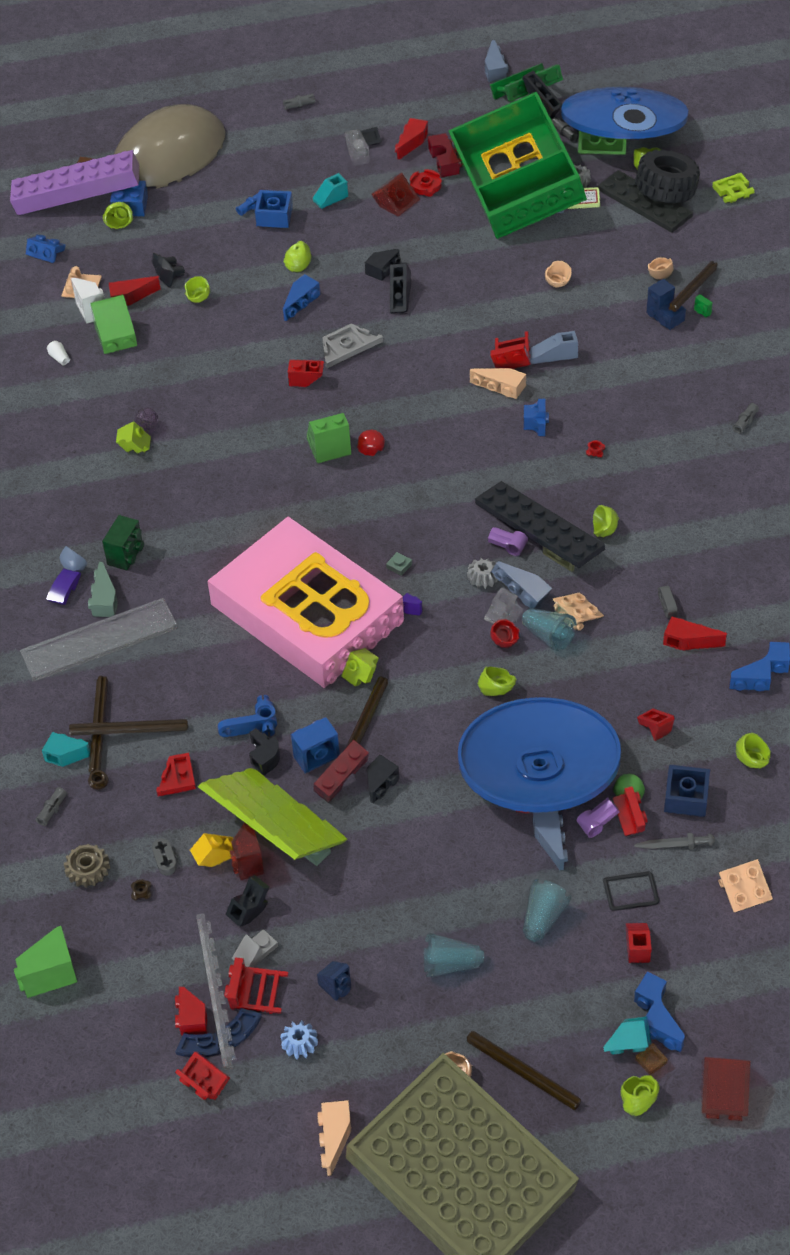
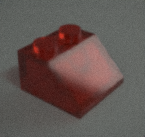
[371,172,420,216]
[229,822,264,881]

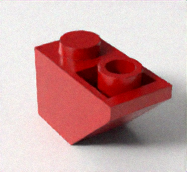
[288,360,324,387]
[625,923,651,963]
[175,986,207,1036]

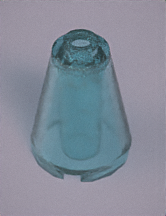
[522,608,577,651]
[523,879,572,942]
[423,934,484,977]

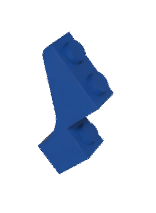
[729,642,790,691]
[634,971,685,1052]

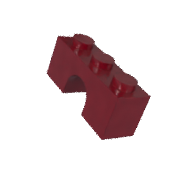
[428,133,462,178]
[313,740,369,803]

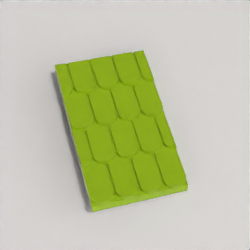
[198,768,347,859]

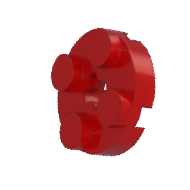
[410,169,442,197]

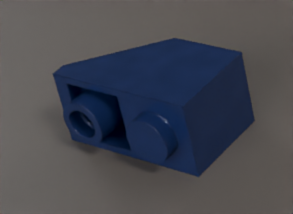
[317,961,352,1001]

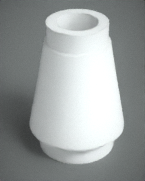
[47,341,70,365]

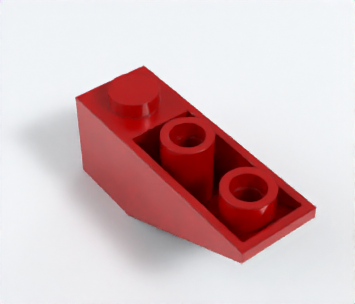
[395,118,428,160]
[109,276,161,306]
[663,617,727,650]

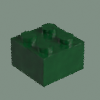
[102,515,144,570]

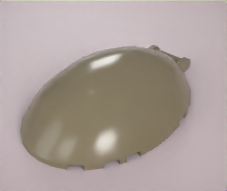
[114,104,225,188]

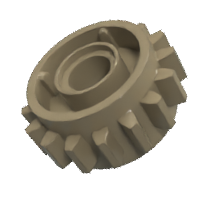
[64,844,110,888]

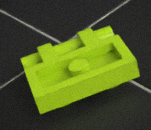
[712,173,755,203]

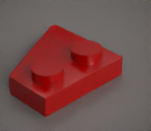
[156,753,196,797]

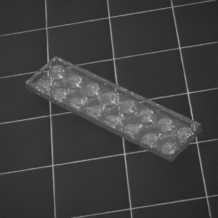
[20,598,178,682]

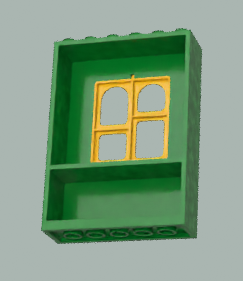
[448,92,587,239]

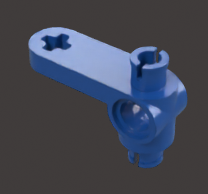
[217,695,277,737]

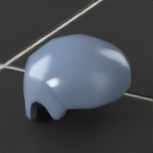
[60,546,88,572]

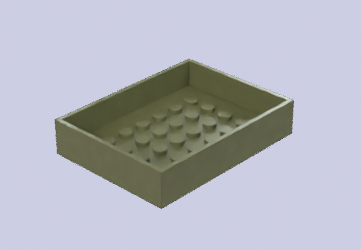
[346,1053,579,1255]

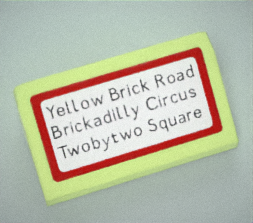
[568,187,600,209]

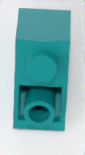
[313,173,348,209]
[42,732,90,767]
[603,1016,651,1054]

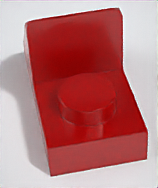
[637,708,675,741]

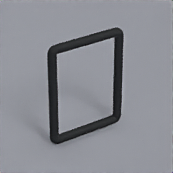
[603,871,659,911]

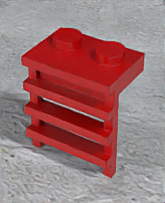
[490,331,531,369]
[225,957,289,1014]

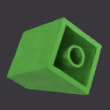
[90,295,137,354]
[307,413,351,463]
[14,926,77,998]

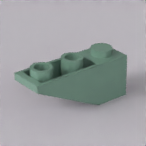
[88,562,118,617]

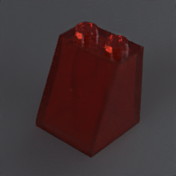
[701,1057,750,1121]

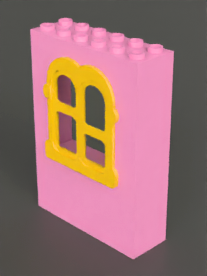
[208,517,404,688]

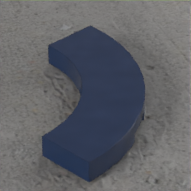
[176,1008,262,1057]

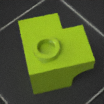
[116,421,151,454]
[341,648,379,686]

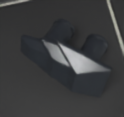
[151,253,185,288]

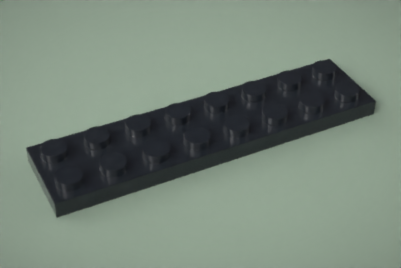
[475,481,605,568]

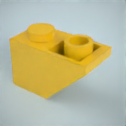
[190,833,242,867]

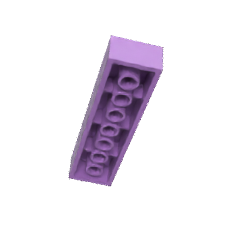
[10,150,139,215]

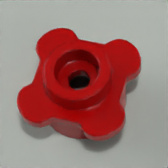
[586,440,605,458]

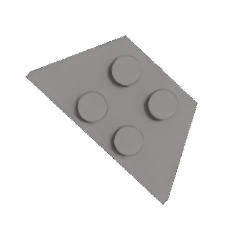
[322,324,383,368]

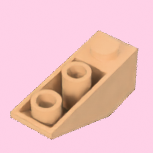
[470,368,526,399]
[318,1100,351,1176]

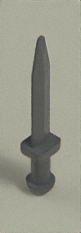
[634,833,715,850]

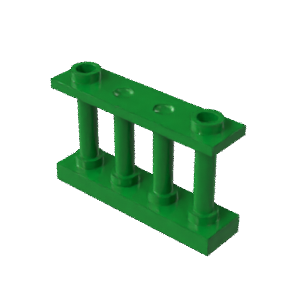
[490,63,563,101]

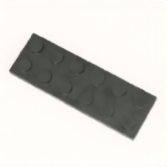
[597,170,693,233]

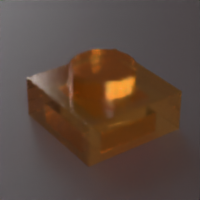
[636,1044,668,1075]

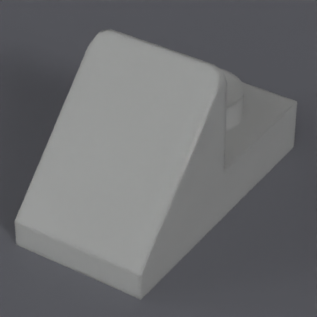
[232,929,278,968]

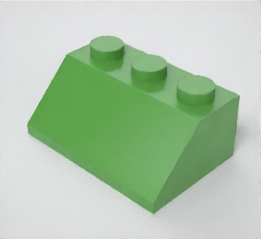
[578,131,626,155]

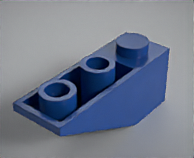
[283,274,320,321]

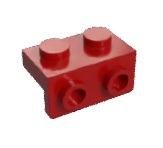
[613,786,648,836]
[175,1051,231,1100]

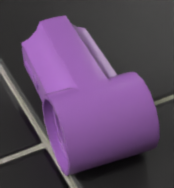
[488,527,528,556]
[577,798,620,838]

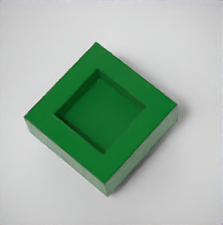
[694,294,713,318]

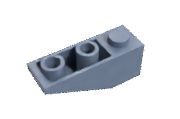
[485,40,509,82]
[529,331,578,364]
[491,561,552,610]
[533,811,568,870]

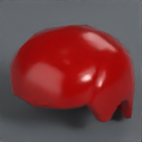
[357,429,385,456]
[490,619,520,648]

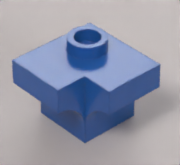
[524,399,549,436]

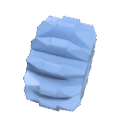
[280,1020,318,1059]

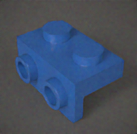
[26,235,66,263]

